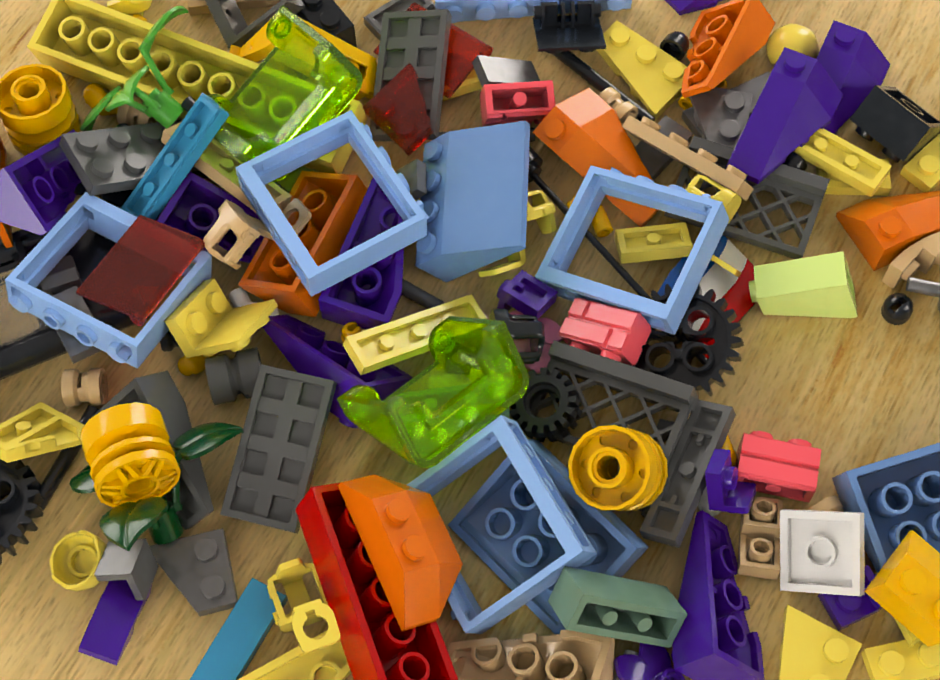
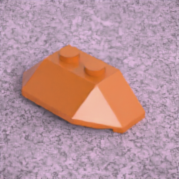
[338,474,463,632]

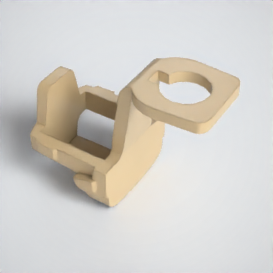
[202,198,312,270]

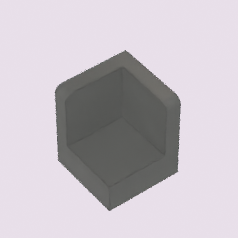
[40,255,86,296]
[94,538,159,601]

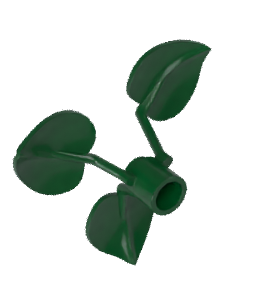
[70,422,244,551]

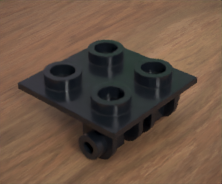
[533,0,606,54]

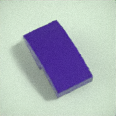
[78,580,152,666]

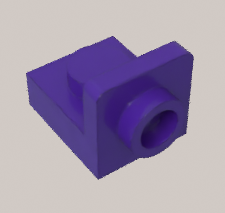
[497,270,558,319]
[705,449,756,514]
[818,565,883,631]

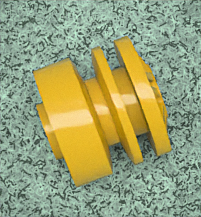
[0,64,81,156]
[80,402,181,507]
[568,425,668,511]

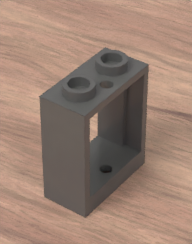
[205,0,305,48]

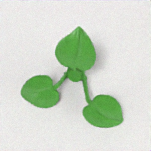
[80,6,189,131]

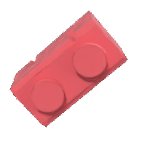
[480,80,555,126]
[559,297,652,366]
[735,431,822,503]

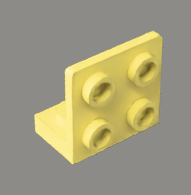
[164,278,278,358]

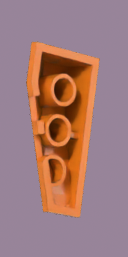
[681,0,775,98]
[532,88,659,227]
[836,190,940,271]

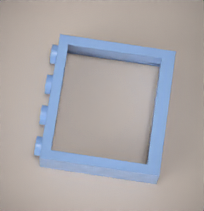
[235,110,429,297]
[535,165,730,335]
[5,192,212,369]
[407,415,597,634]

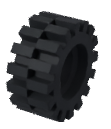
[508,368,582,443]

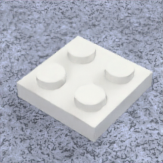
[780,509,865,596]

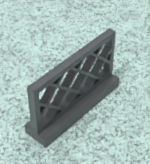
[664,136,830,259]
[532,340,699,467]

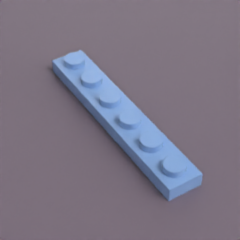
[435,0,632,23]

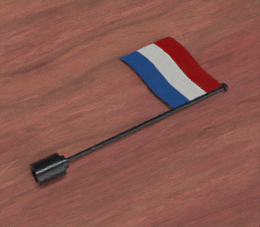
[528,145,756,365]

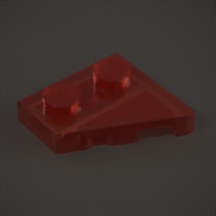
[363,63,434,156]

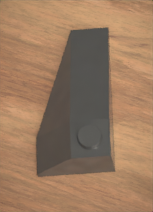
[93,370,214,530]

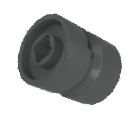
[205,347,262,405]

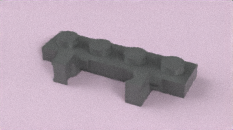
[639,400,736,548]

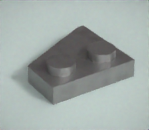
[687,87,753,149]
[149,528,238,616]

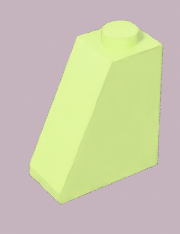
[749,251,858,318]

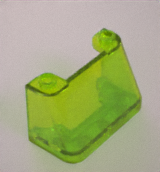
[208,5,363,183]
[337,316,529,468]

